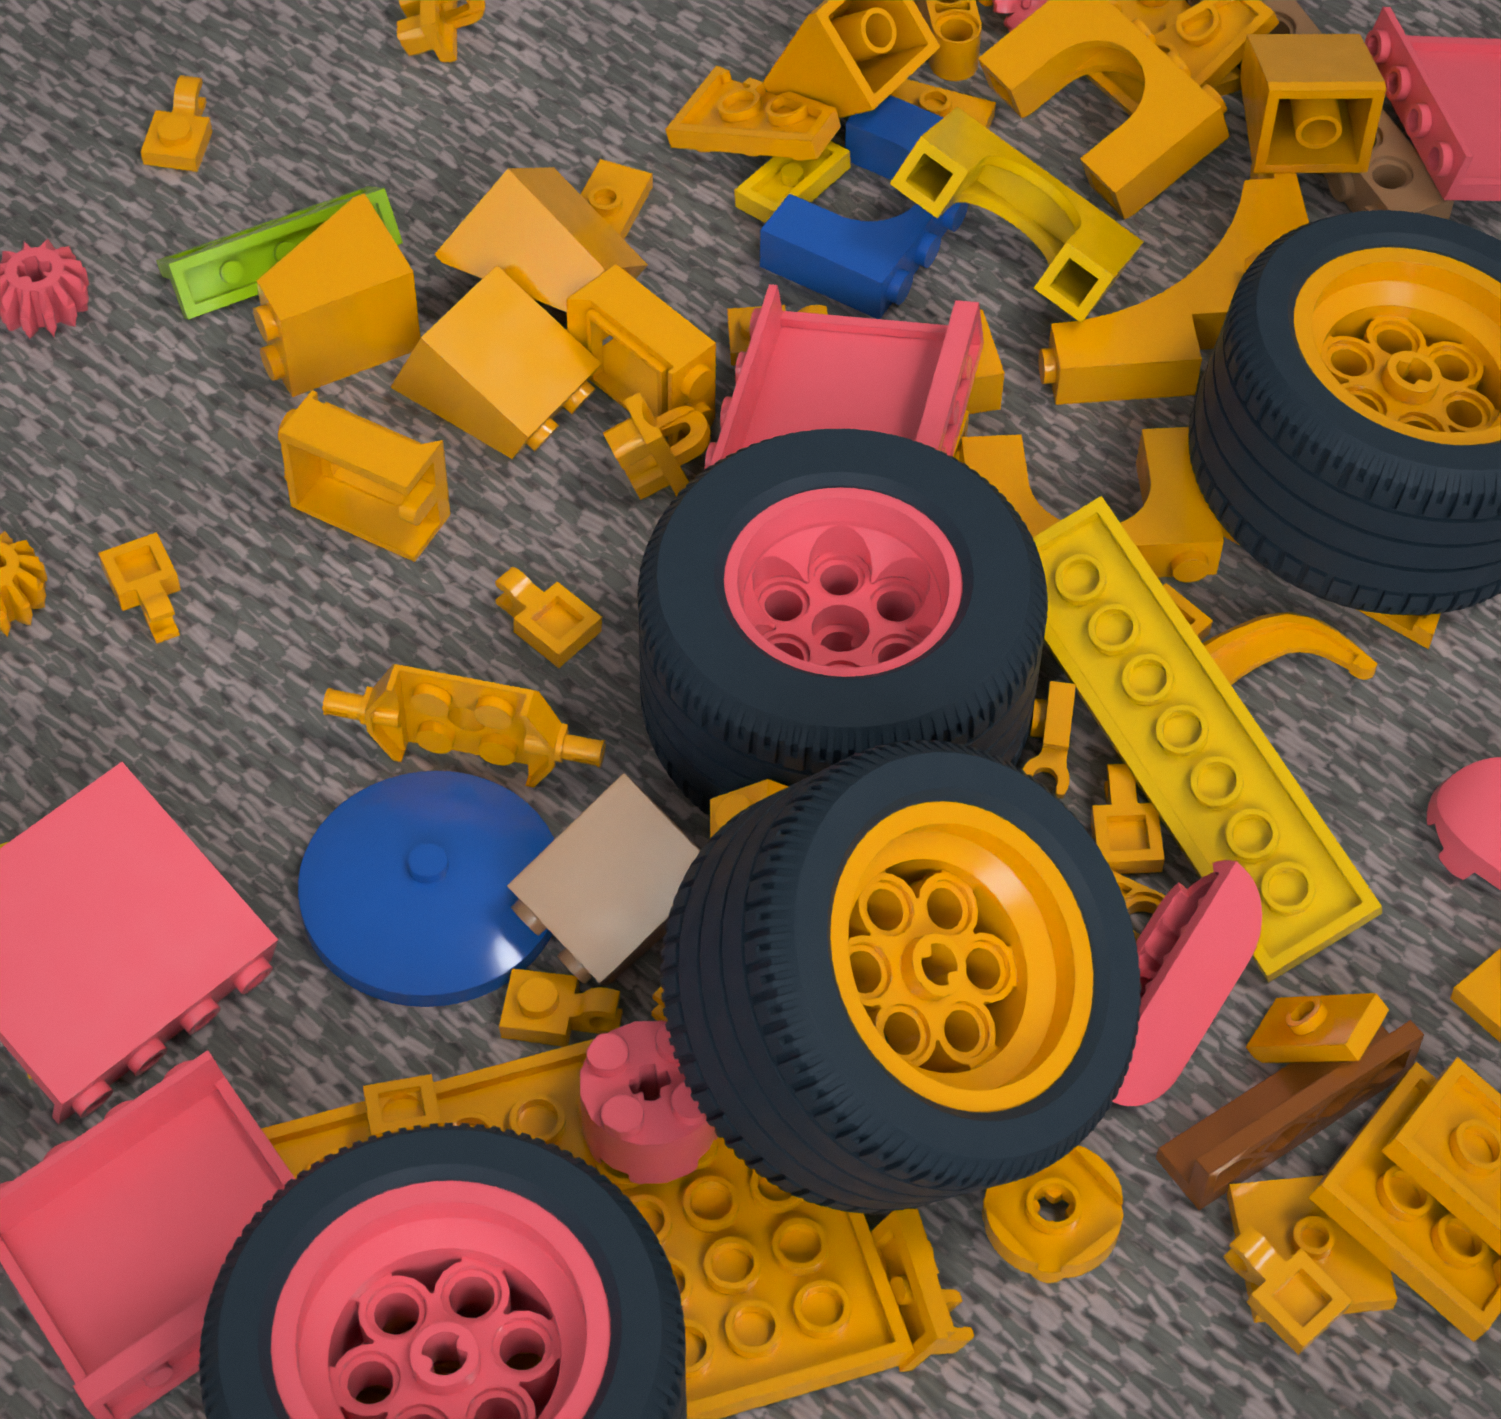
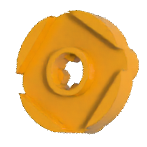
[982,1145,1124,1283]

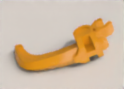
[1203,611,1378,685]

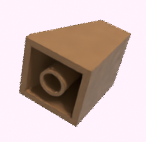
[507,773,701,986]

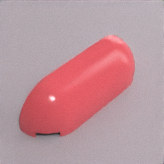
[1112,860,1262,1106]

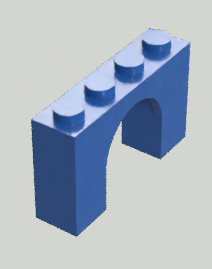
[760,95,968,319]

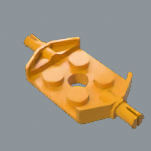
[322,664,606,788]

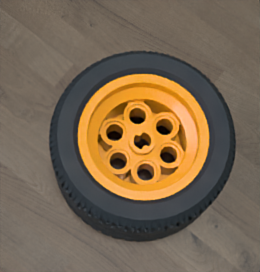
[1188,210,1501,615]
[660,740,1141,1214]

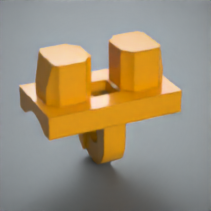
[397,0,485,62]
[603,392,711,500]

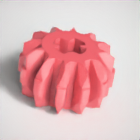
[0,239,89,339]

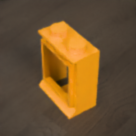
[566,264,716,446]
[278,390,451,562]

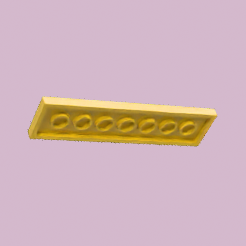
[1033,496,1382,983]

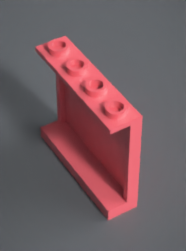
[1365,7,1501,201]
[705,284,984,469]
[0,762,278,1125]
[0,1050,295,1419]

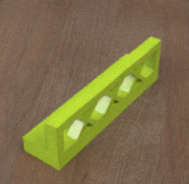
[156,186,403,319]

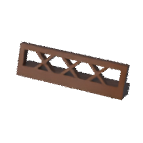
[1156,1020,1424,1210]

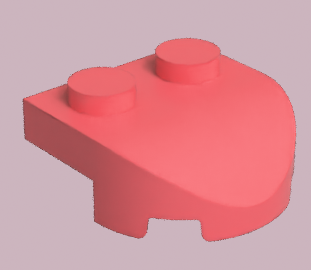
[1426,757,1501,890]

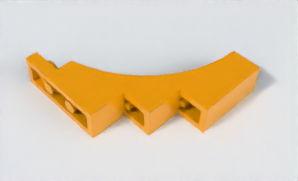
[1039,164,1309,405]

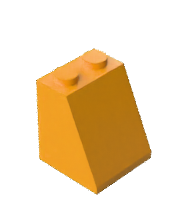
[763,0,940,118]
[1240,34,1386,173]
[434,167,648,312]
[253,193,421,397]
[391,265,602,459]

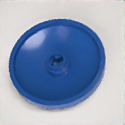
[298,771,555,1007]

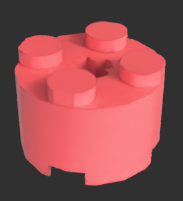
[580,1021,718,1184]

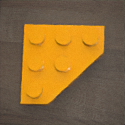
[1308,1061,1501,1342]

